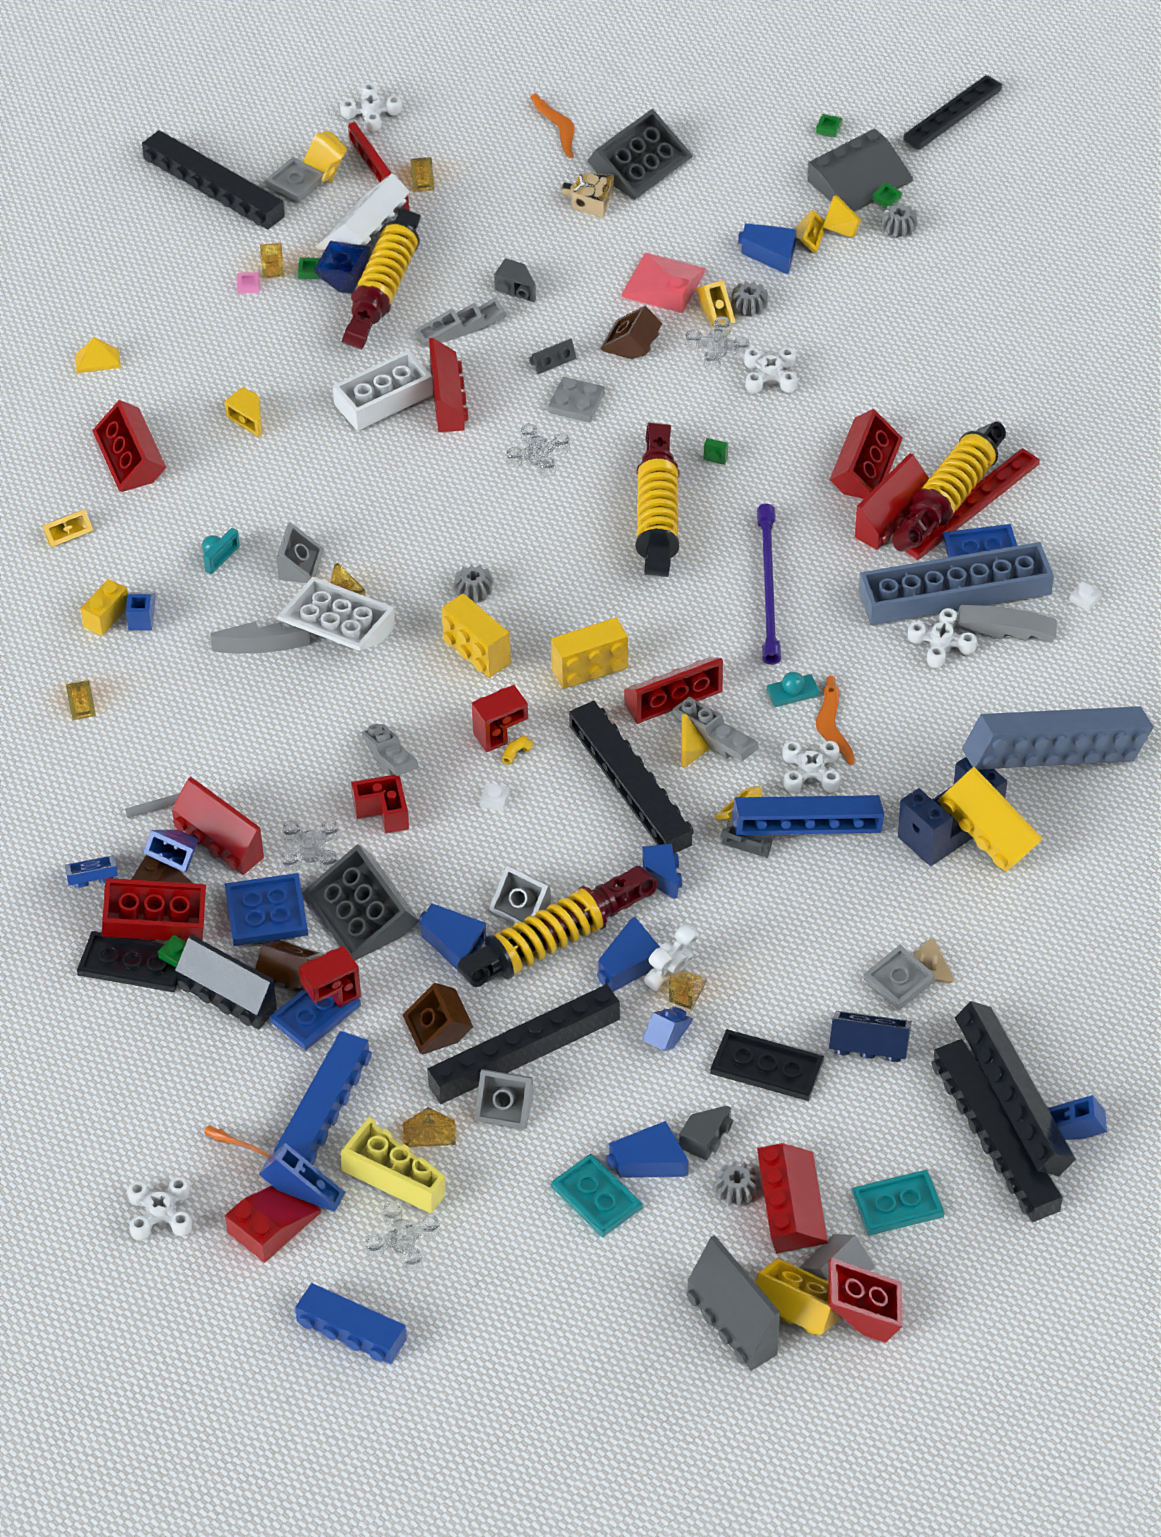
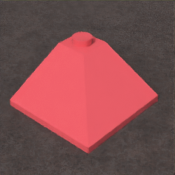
[622,252,706,314]

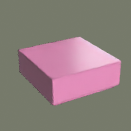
[237,272,259,294]

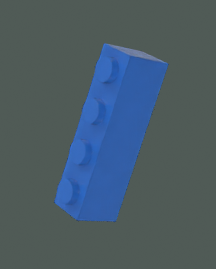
[295,1283,407,1364]

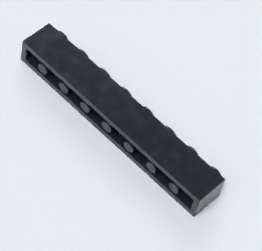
[142,130,285,230]
[569,700,694,854]
[427,984,620,1104]
[955,1001,1076,1177]
[932,1039,1063,1223]

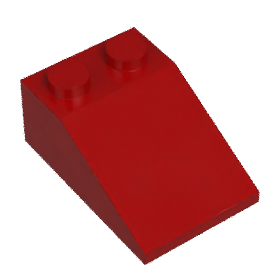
[225,1185,321,1263]
[828,1258,902,1343]

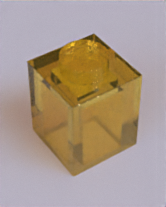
[260,243,284,278]

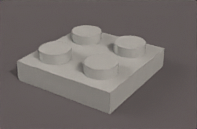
[265,157,324,203]
[548,376,605,423]
[863,944,936,1011]

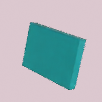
[551,1153,643,1238]
[852,1169,945,1236]

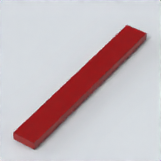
[905,448,1040,560]

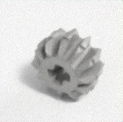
[881,203,918,238]
[731,281,768,317]
[454,564,494,603]
[714,1161,759,1207]

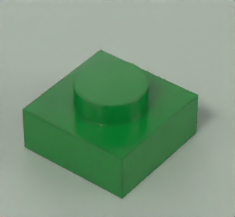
[816,113,842,138]
[872,182,903,209]
[298,258,321,279]
[704,438,728,465]
[158,935,186,967]

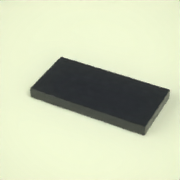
[77,931,177,993]
[710,1029,824,1101]

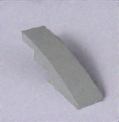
[415,297,507,346]
[959,605,1057,642]
[210,621,311,654]

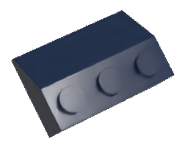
[829,1011,912,1062]

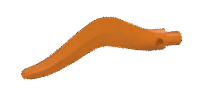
[530,93,575,158]
[816,676,854,765]
[204,1125,271,1158]

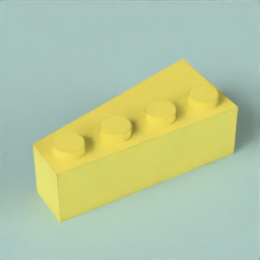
[341,1116,446,1214]

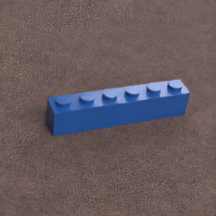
[732,795,885,835]
[274,1031,372,1165]

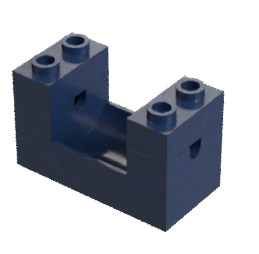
[897,757,1007,867]

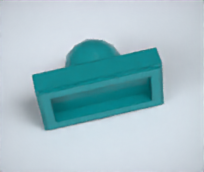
[202,528,240,574]
[766,672,820,708]

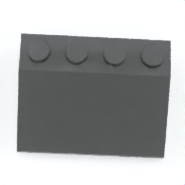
[587,108,693,200]
[807,128,913,212]
[302,844,419,961]
[686,1235,780,1371]

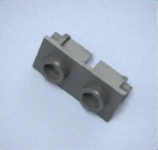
[529,338,577,374]
[720,820,774,858]

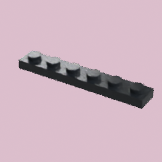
[904,74,1002,150]

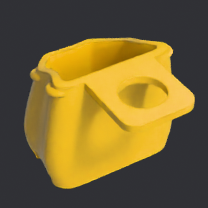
[303,131,347,182]

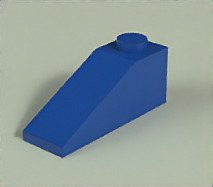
[1048,1095,1107,1140]
[259,1143,346,1212]

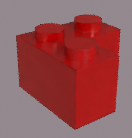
[472,685,528,752]
[351,774,409,833]
[299,946,361,1007]

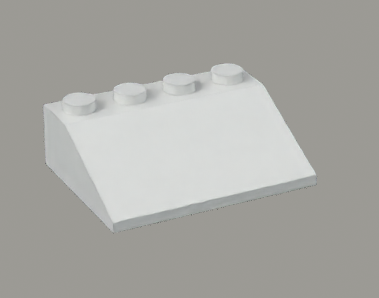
[315,173,410,250]
[277,577,395,651]

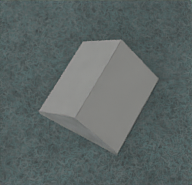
[276,522,324,583]
[488,865,551,924]
[474,1069,533,1129]
[799,1234,875,1281]

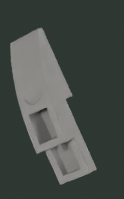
[672,697,759,762]
[361,724,419,776]

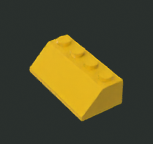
[937,767,1043,872]

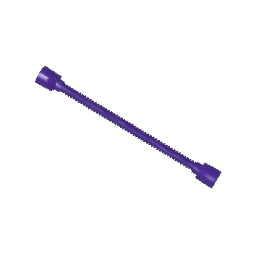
[757,503,781,665]

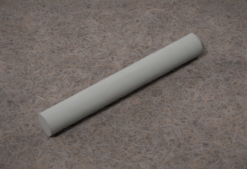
[125,793,180,818]

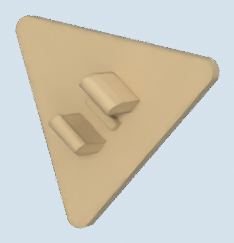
[913,939,954,983]

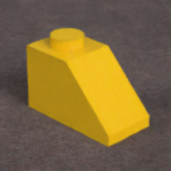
[696,280,736,329]
[224,387,262,437]

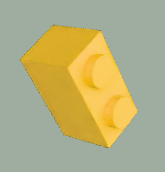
[80,579,128,636]

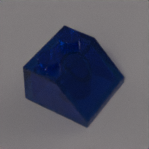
[314,241,372,294]

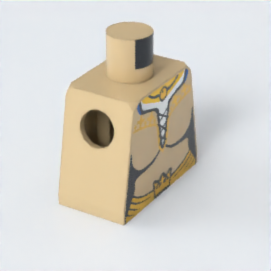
[562,173,614,218]

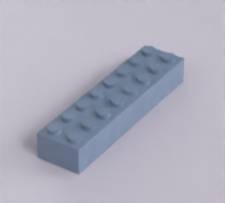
[859,542,1054,625]
[962,706,1154,770]

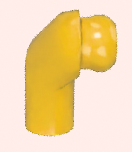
[501,736,534,765]

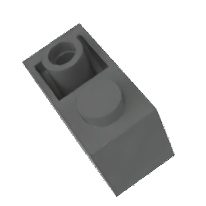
[494,258,536,302]
[679,1105,733,1160]

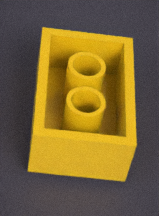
[442,593,511,678]
[551,617,628,689]
[755,1258,841,1336]

